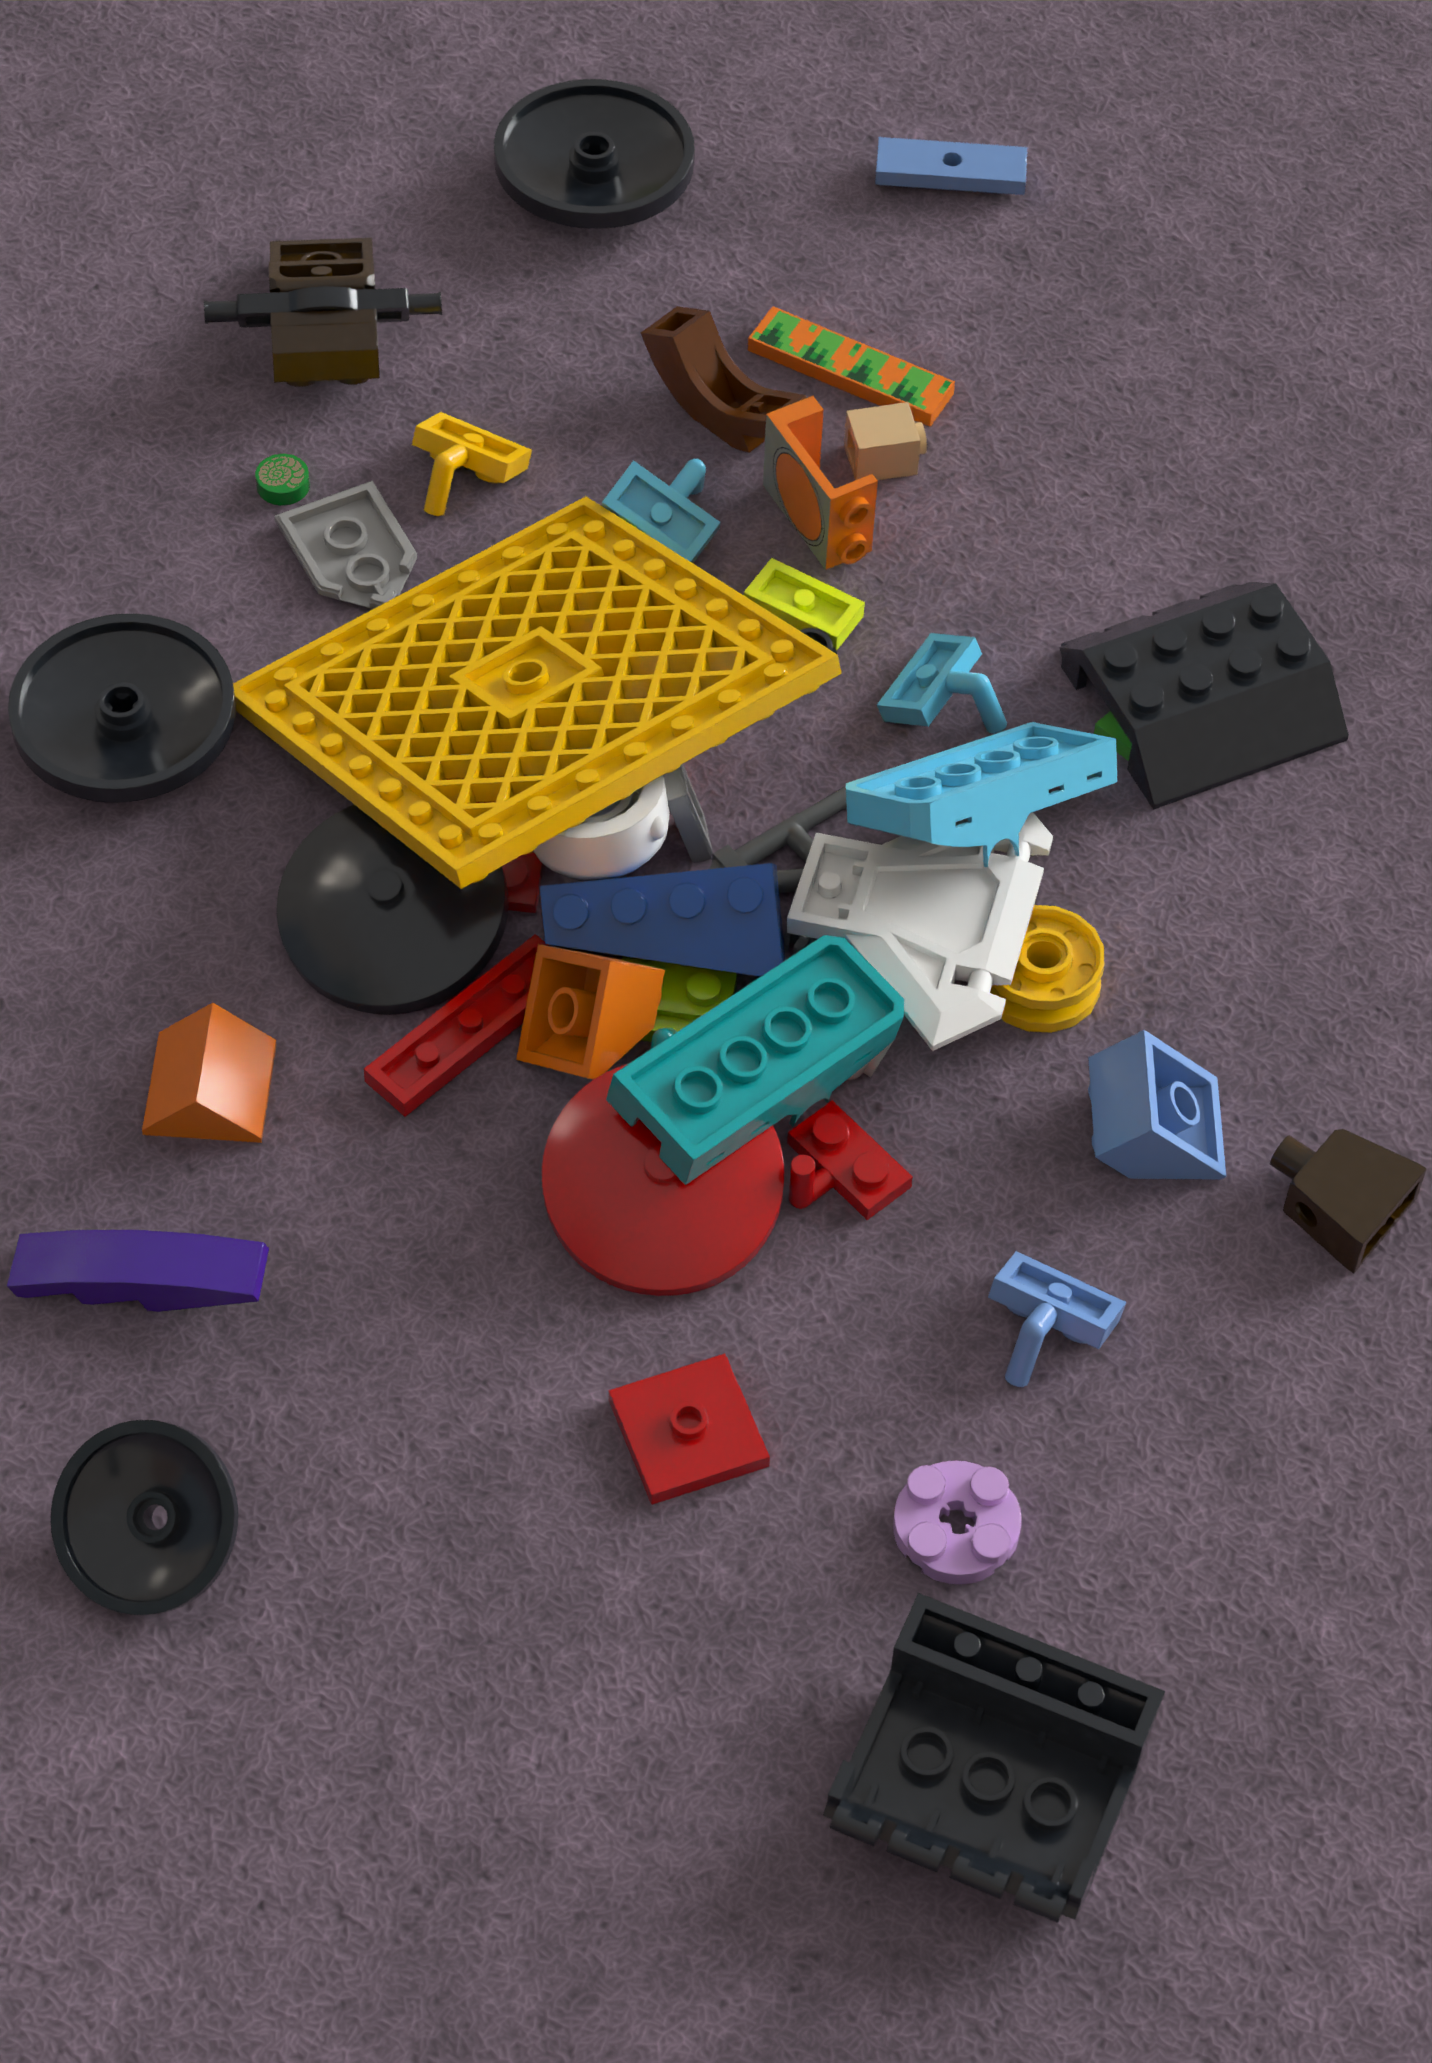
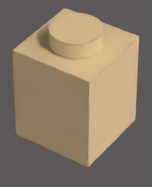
[844,402,927,480]

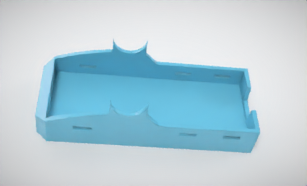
[846,722,1117,867]

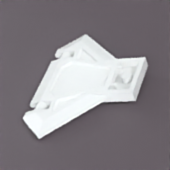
[787,812,1053,1051]

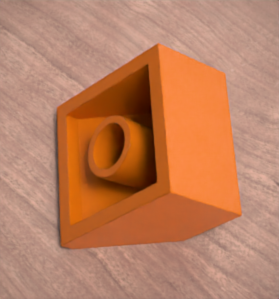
[516,944,665,1079]

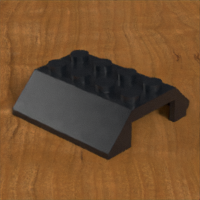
[1059,582,1349,810]
[822,1593,1165,1923]

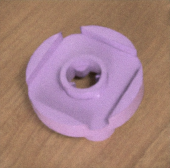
[893,1461,1021,1584]

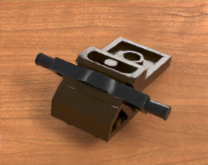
[204,238,442,387]

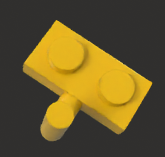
[412,412,532,516]

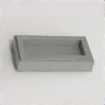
[663,764,713,862]

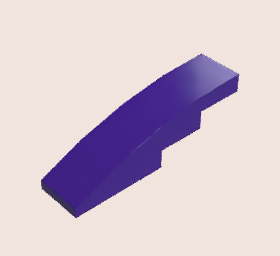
[7,1230,269,1312]

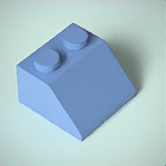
[1088,1030,1226,1179]

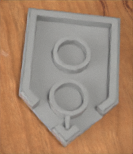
[275,481,417,609]

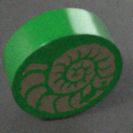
[255,454,310,506]

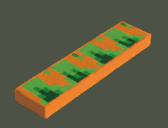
[748,306,955,427]

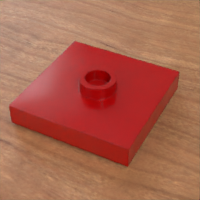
[608,1353,770,1505]

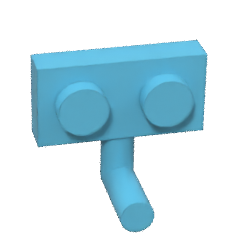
[602,459,721,563]
[877,633,1007,733]

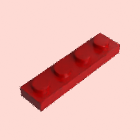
[364,934,549,1117]

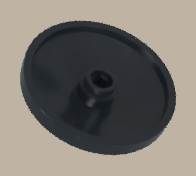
[494,79,695,229]
[8,614,236,803]
[277,805,509,1015]

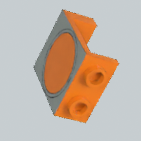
[763,396,878,570]

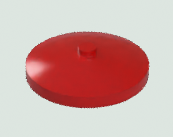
[542,1064,784,1296]

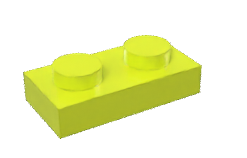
[743,558,865,651]

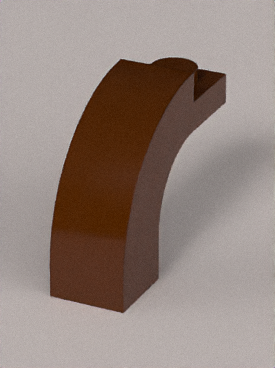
[641,306,807,453]

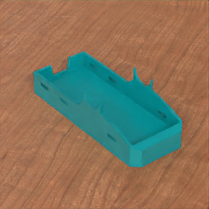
[606,935,904,1185]

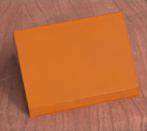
[142,1002,277,1143]

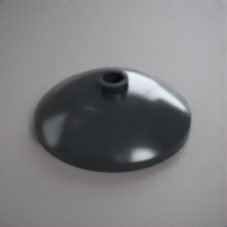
[50,1420,238,1615]

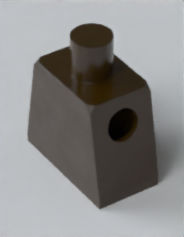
[1270,1129,1427,1273]

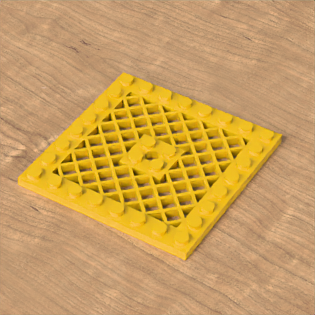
[233,496,842,889]

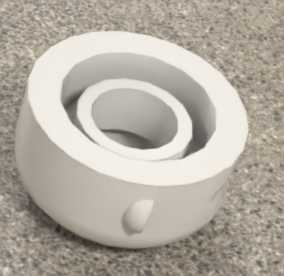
[526,748,670,881]

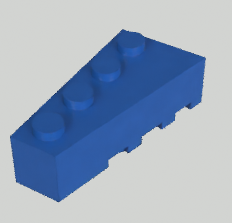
[540,863,785,977]

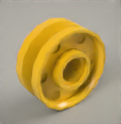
[990,905,1104,1033]

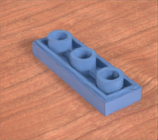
[875,137,1027,195]

